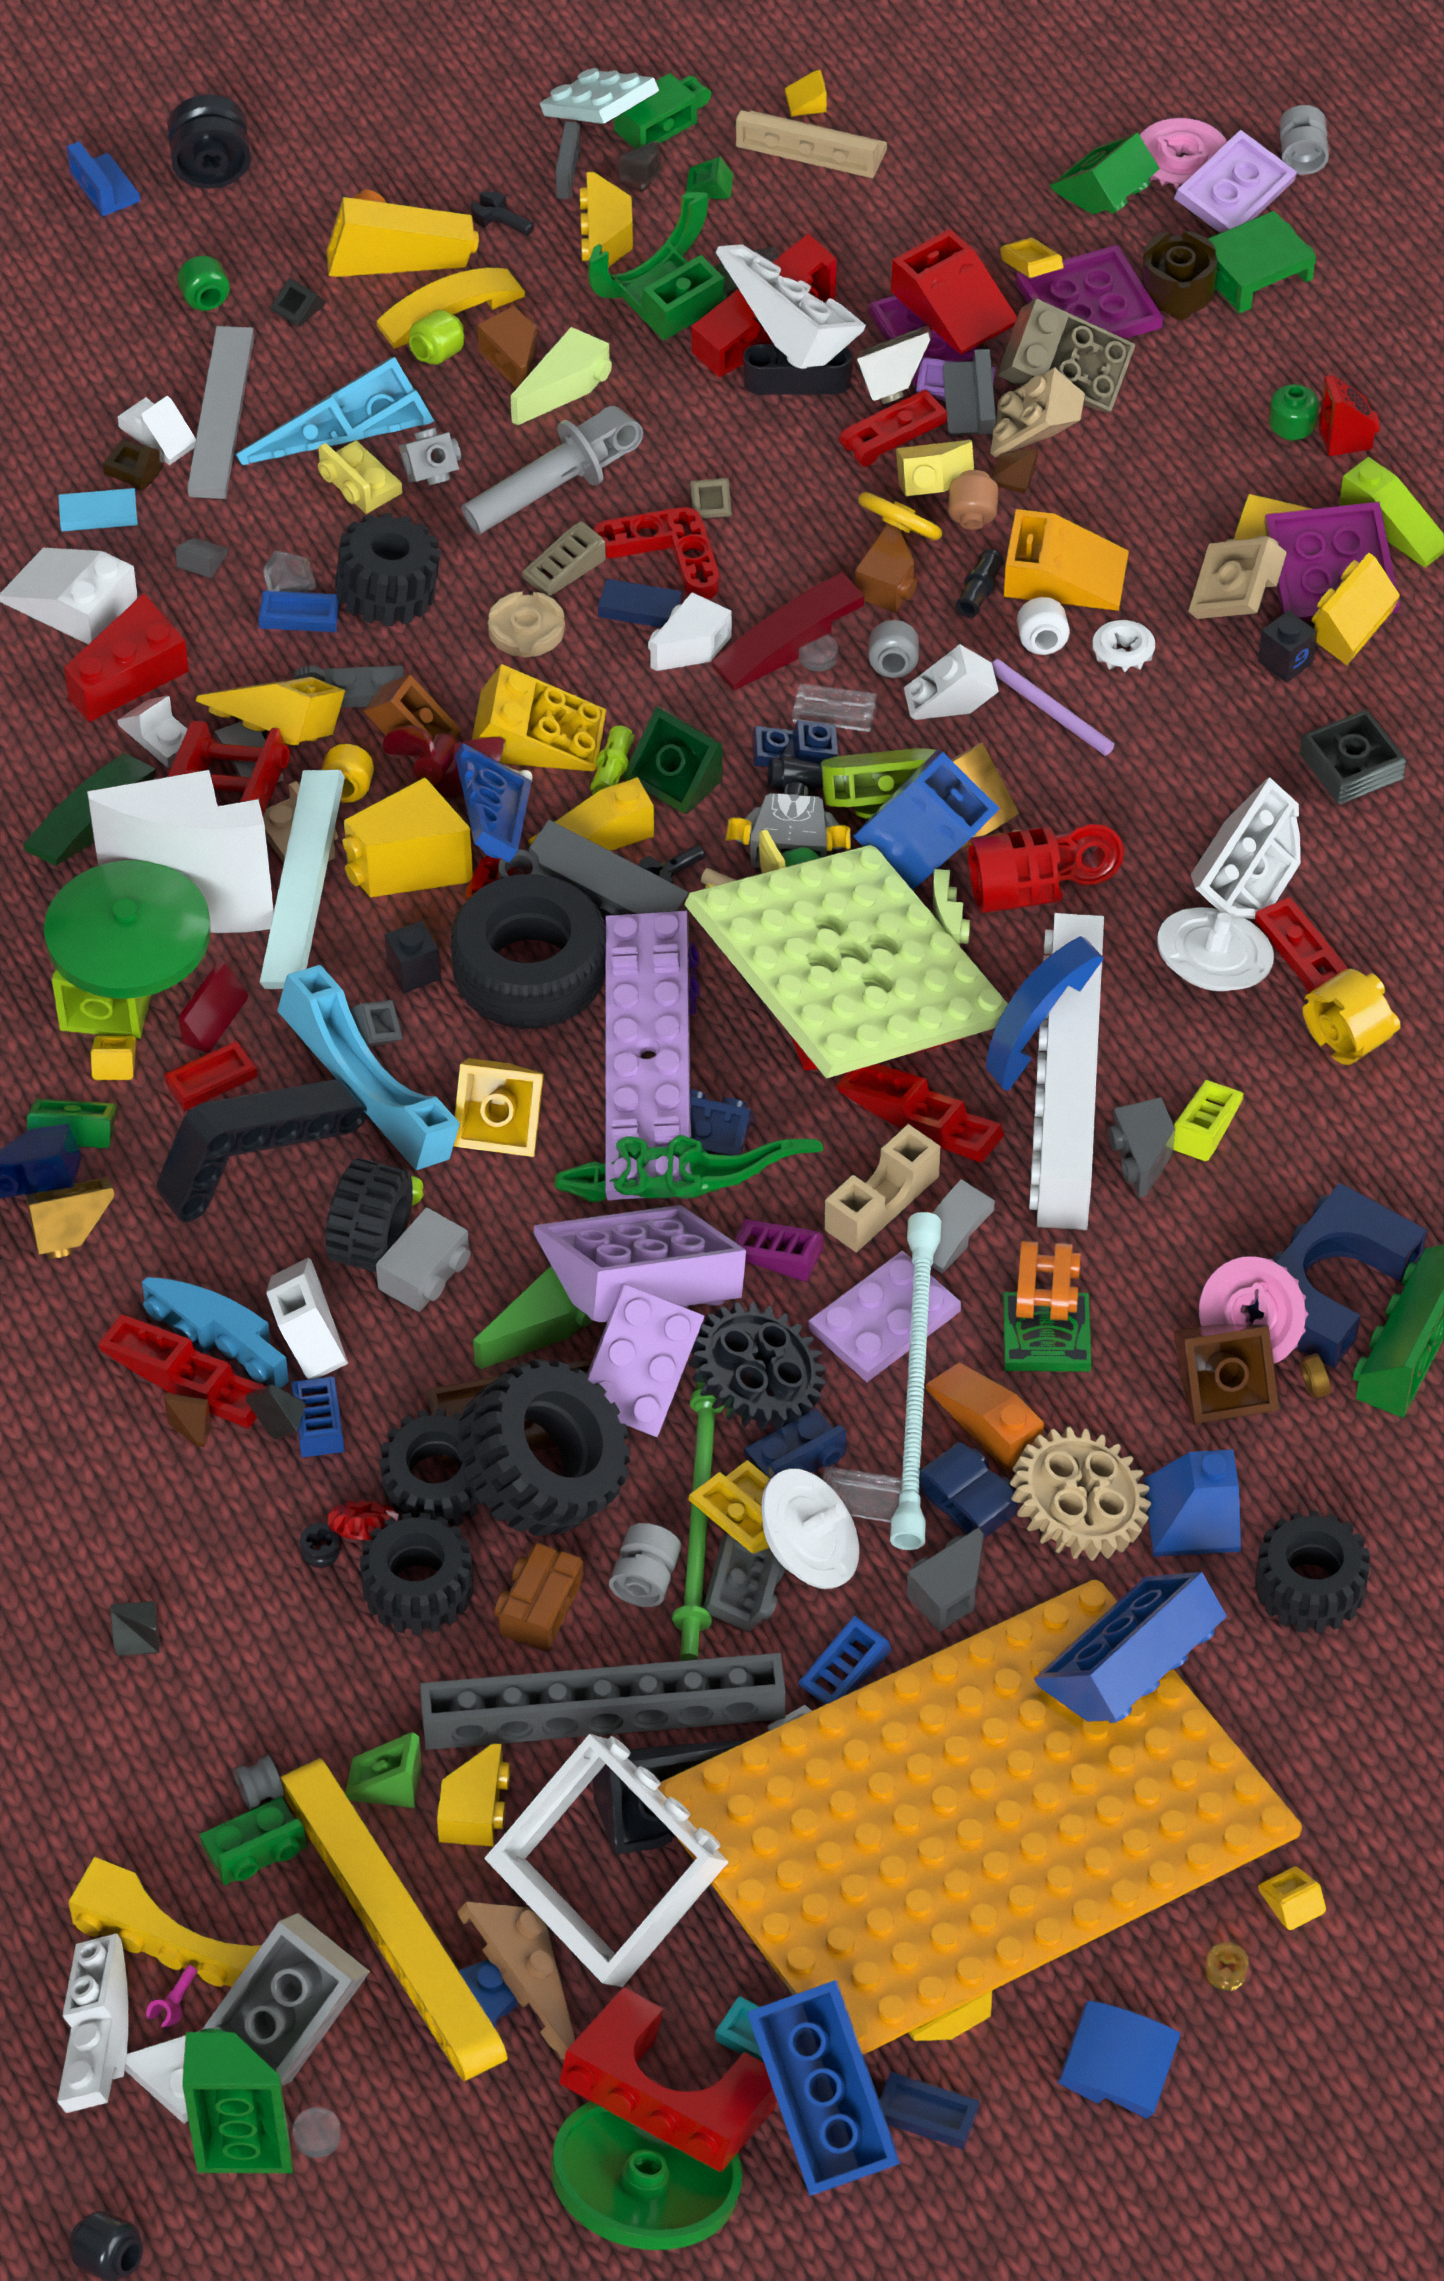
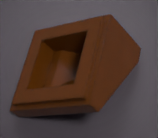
[991,449,1038,493]
[164,1393,211,1448]

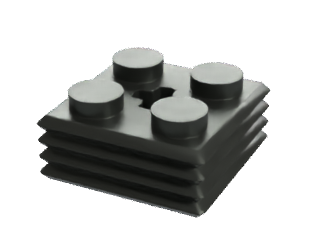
[1299,710,1407,804]

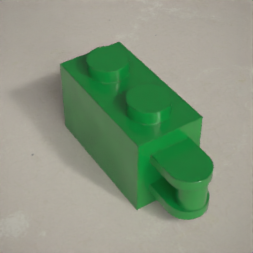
[614,73,711,154]

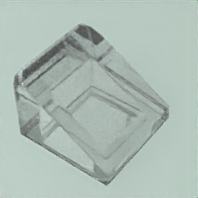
[263,550,316,592]

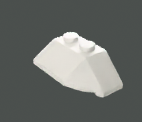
[1191,778,1301,919]

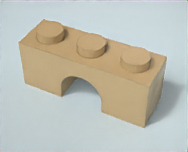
[825,1124,940,1253]

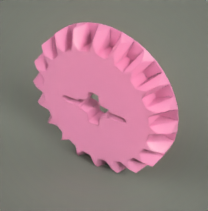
[1140,118,1227,189]
[1199,1256,1308,1364]

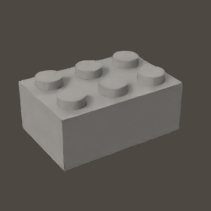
[202,1913,370,2086]

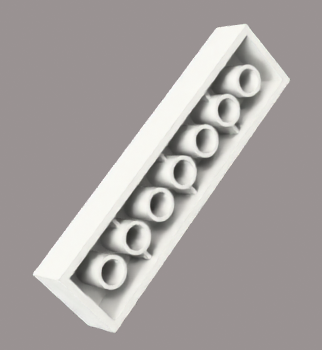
[1029,913,1104,1230]

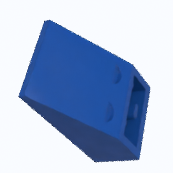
[853,749,1000,891]

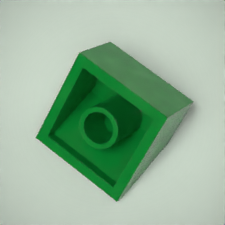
[1049,132,1160,215]

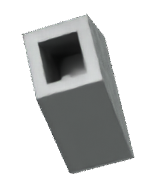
[1107,1097,1175,1198]
[907,1528,984,1632]

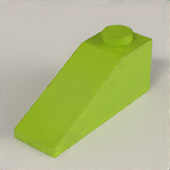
[1339,457,1444,568]

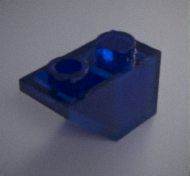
[0,1123,82,1198]

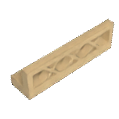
[736,110,887,178]

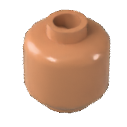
[948,470,999,530]

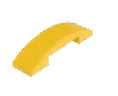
[377,268,525,349]

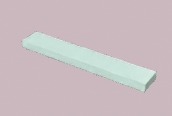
[260,770,345,989]

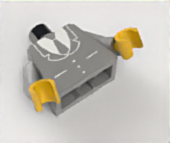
[725,782,851,868]

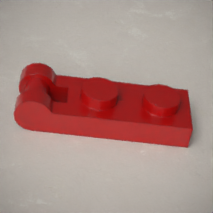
[839,389,947,467]
[1254,896,1348,994]

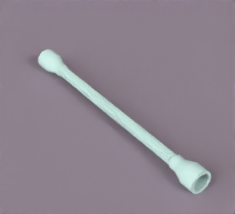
[890,1212,942,1550]

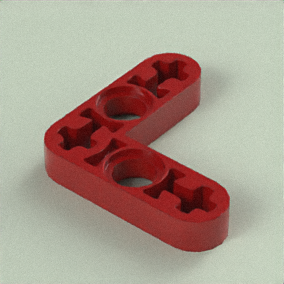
[593,507,719,600]

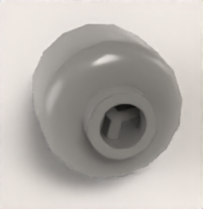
[868,620,919,678]

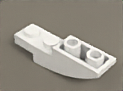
[57,1933,128,2113]

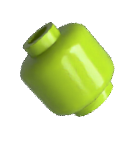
[409,309,464,365]

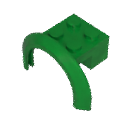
[588,192,724,341]

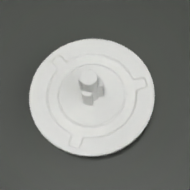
[1157,907,1274,991]
[761,1469,859,1589]

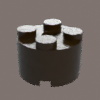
[1141,231,1218,320]

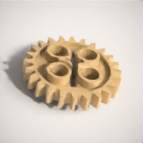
[1010,1427,1151,1561]

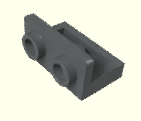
[703,1533,786,1632]

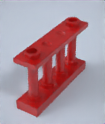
[167,721,290,816]

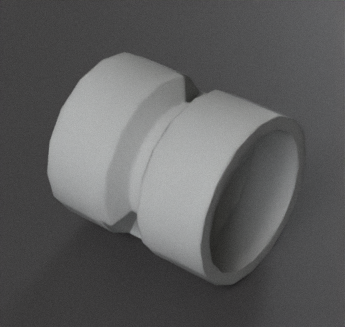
[1279,105,1329,175]
[609,1523,681,1607]

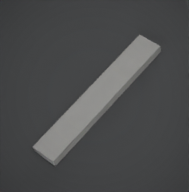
[187,326,254,499]

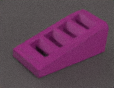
[734,1219,823,1282]

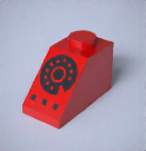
[1318,375,1379,456]

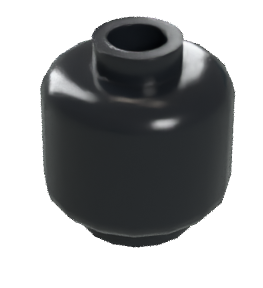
[70,2211,143,2281]

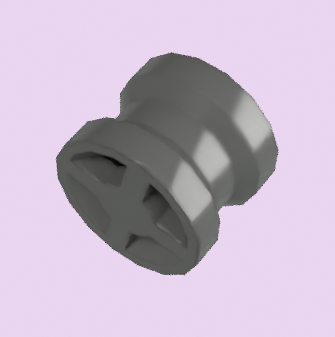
[233,1754,284,1810]

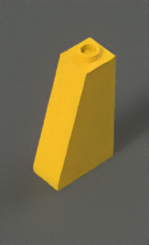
[326,197,479,277]

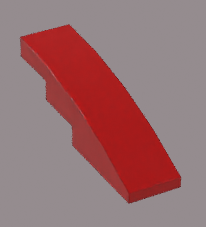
[836,1064,1005,1163]
[98,1314,266,1429]

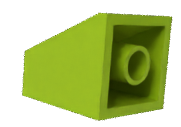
[52,970,151,1039]

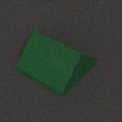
[622,706,723,814]

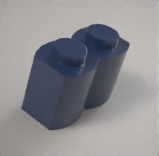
[919,1442,1018,1539]

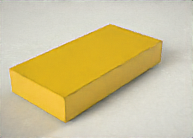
[1000,237,1063,278]

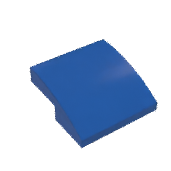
[1057,2000,1181,2119]

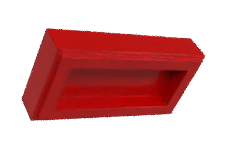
[164,1041,257,1111]

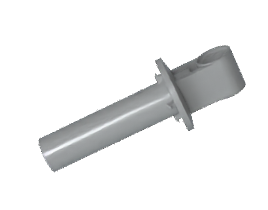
[461,406,643,535]

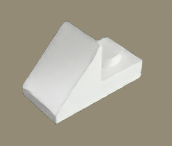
[118,396,196,465]
[118,695,188,768]

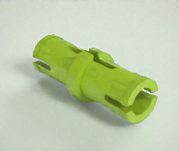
[590,726,635,795]

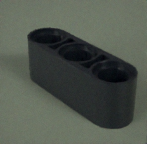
[743,344,852,395]

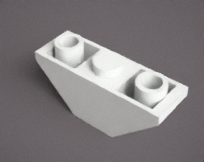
[266,1257,348,1380]

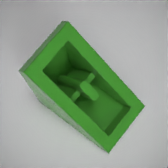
[345,1732,422,1808]

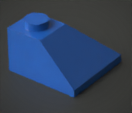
[1143,1449,1241,1557]

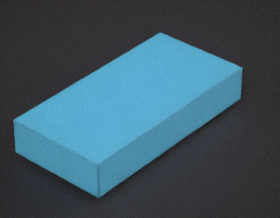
[59,488,138,532]

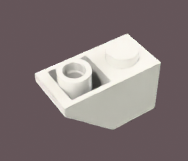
[648,593,732,671]
[904,644,999,720]

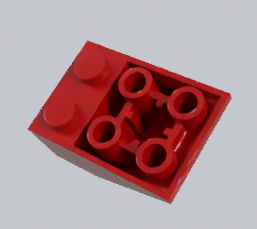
[891,229,1017,355]

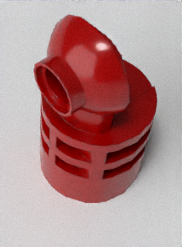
[967,824,1124,914]

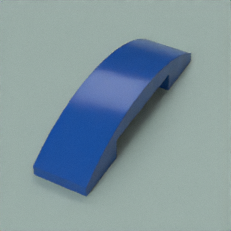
[986,936,1104,1091]

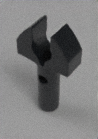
[471,192,534,235]
[638,845,705,884]

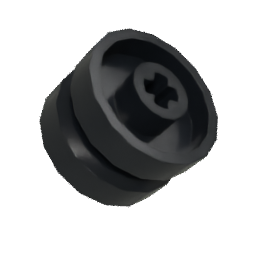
[167,94,251,189]

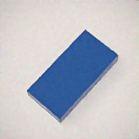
[258,591,341,632]

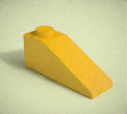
[528,777,654,851]

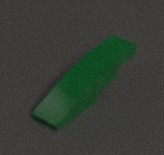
[23,753,156,866]

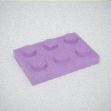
[1174,130,1297,233]
[809,1251,961,1382]
[587,1284,704,1437]

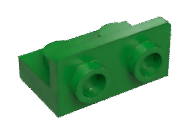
[199,1796,306,1886]

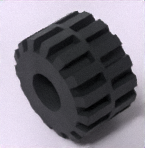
[335,513,440,626]

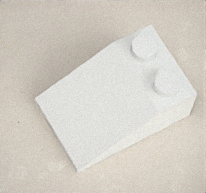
[0,548,138,644]

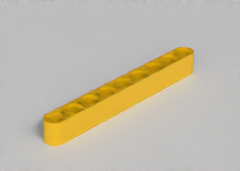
[279,1758,507,2082]

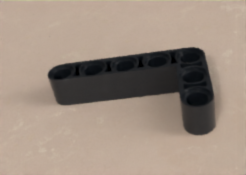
[156,1080,367,1222]

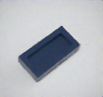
[598,579,682,628]
[879,2072,980,2150]

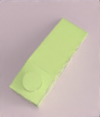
[511,327,612,425]

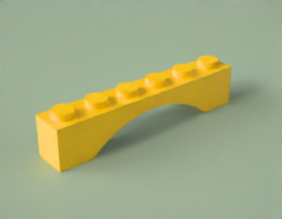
[69,1857,262,1988]

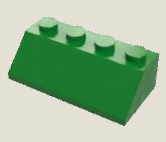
[1353,1244,1444,1418]
[182,2028,293,2173]

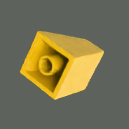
[343,778,473,897]

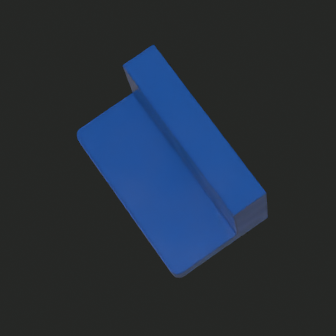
[67,141,140,217]

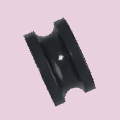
[300,1523,341,1568]

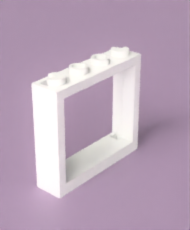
[484,1734,728,1987]

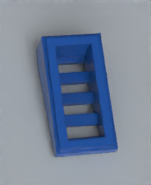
[291,1376,344,1458]
[798,1615,892,1705]

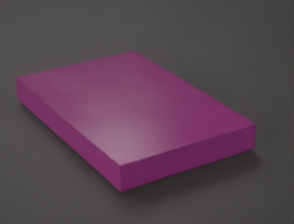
[869,296,980,385]

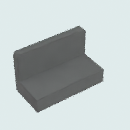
[942,349,996,436]

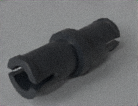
[955,549,1004,618]

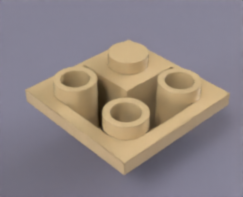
[990,367,1085,457]

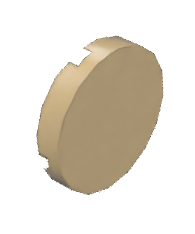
[488,591,565,657]

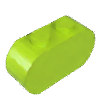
[821,748,936,807]

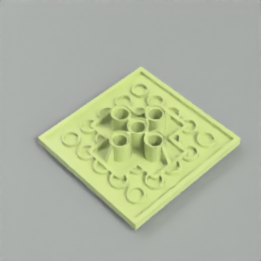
[684,845,1008,1079]

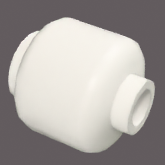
[1016,597,1070,655]

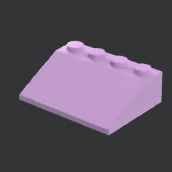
[534,1205,746,1322]

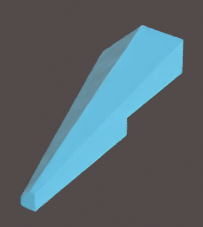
[235,357,434,465]

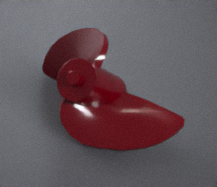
[383,725,505,798]

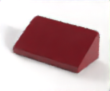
[178,961,248,1053]

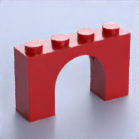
[559,1987,777,2172]

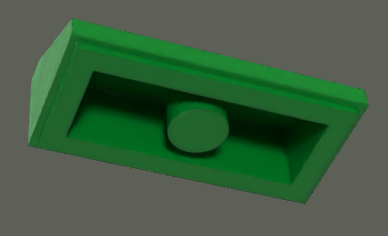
[27,1099,117,1148]

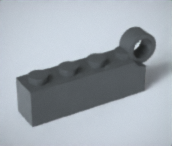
[498,820,689,922]

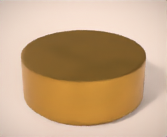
[1300,1353,1331,1399]

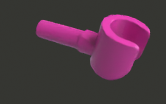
[146,1964,198,2027]

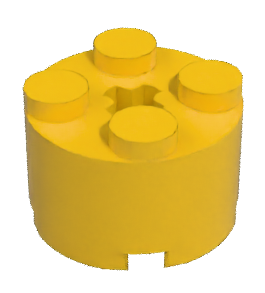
[1303,969,1400,1065]

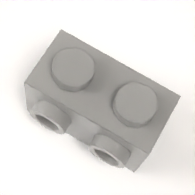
[376,1207,471,1312]

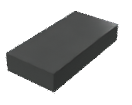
[556,121,580,199]

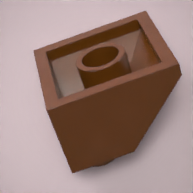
[1174,1324,1279,1424]

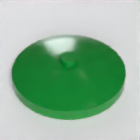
[44,860,211,999]
[550,2101,742,2250]

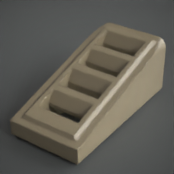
[522,521,606,597]

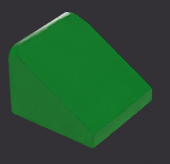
[686,157,733,199]

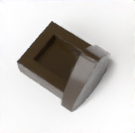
[103,439,165,490]

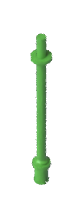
[672,1369,724,1661]

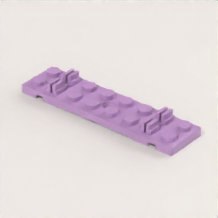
[606,911,691,1200]

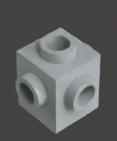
[398,427,461,485]

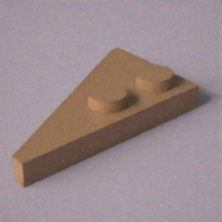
[458,1902,575,2059]

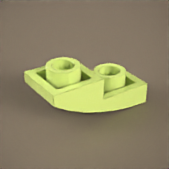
[933,869,970,946]

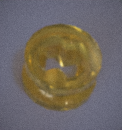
[1205,1942,1249,1990]

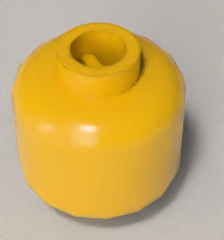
[321,744,374,803]

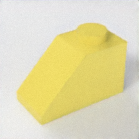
[896,440,974,496]

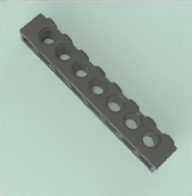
[420,1653,785,1750]

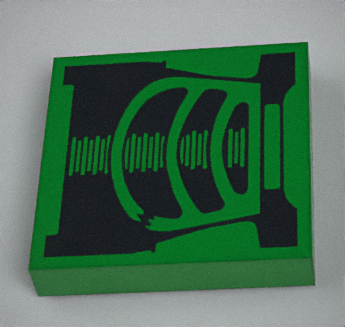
[1003,1292,1091,1372]

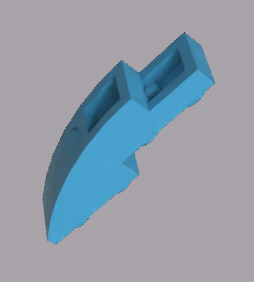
[142,1277,289,1389]

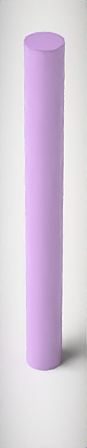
[992,659,1114,756]

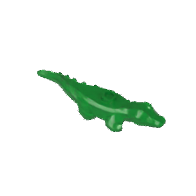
[554,1135,824,1203]

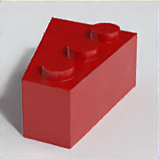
[64,593,189,722]

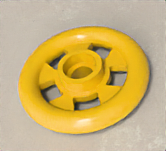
[858,492,943,541]

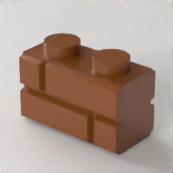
[495,1543,584,1651]

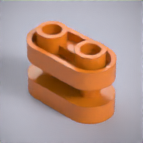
[1016,1241,1081,1321]

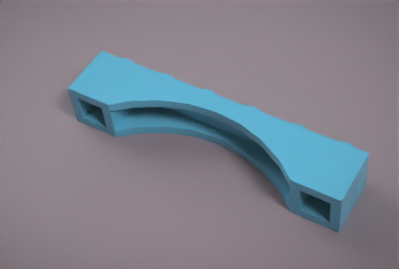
[277,965,460,1170]

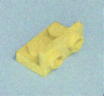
[318,440,403,514]

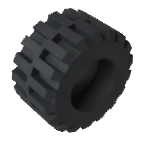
[325,1158,413,1273]
[380,1409,485,1527]
[1255,1511,1370,1633]
[360,1513,473,1635]

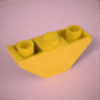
[580,172,633,267]

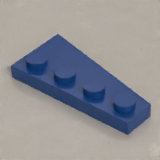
[455,743,532,863]

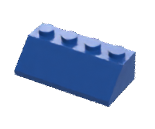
[1034,1572,1227,1723]
[747,1980,901,2196]

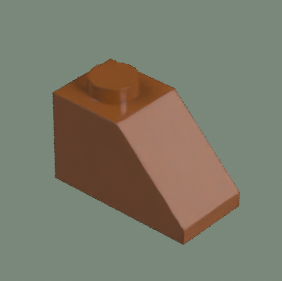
[477,306,538,389]
[855,523,917,613]
[363,674,461,739]

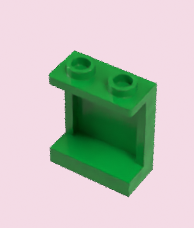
[1208,211,1316,313]

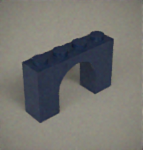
[1248,1183,1427,1369]

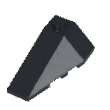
[593,1739,752,1855]

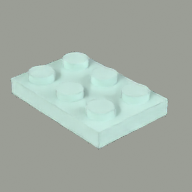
[540,68,659,124]

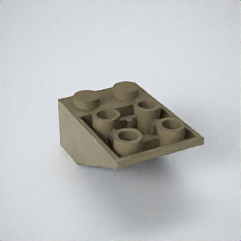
[997,298,1136,413]

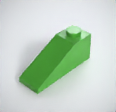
[473,1266,593,1369]

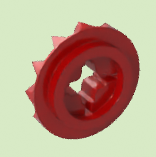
[328,1499,398,1540]

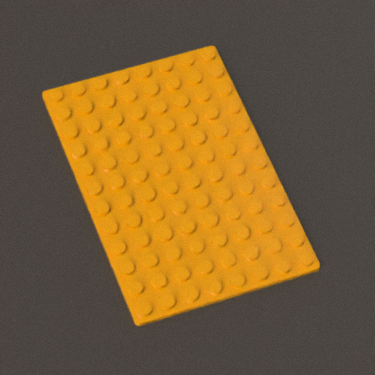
[657,1580,1302,2055]

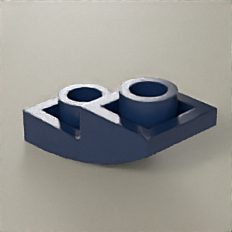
[752,720,838,767]

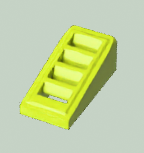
[1173,1080,1244,1161]

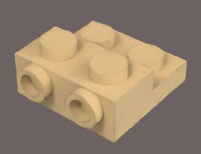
[1188,536,1287,619]

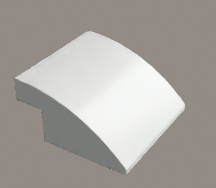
[87,770,274,933]

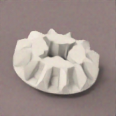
[1092,620,1155,672]

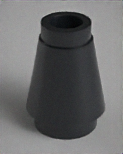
[767,755,823,794]

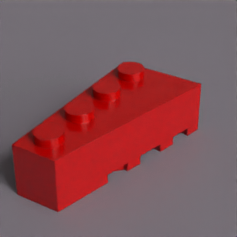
[692,234,836,378]

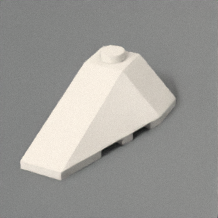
[716,245,866,369]

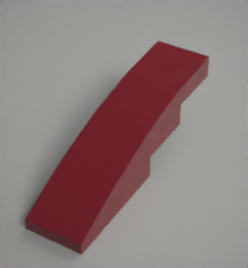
[712,572,864,691]

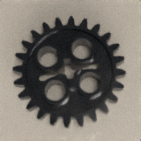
[688,1302,826,1431]

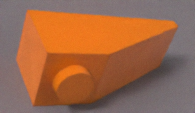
[926,1362,1044,1474]

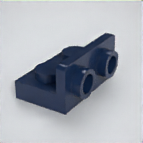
[690,1089,755,1156]
[745,1408,846,1479]

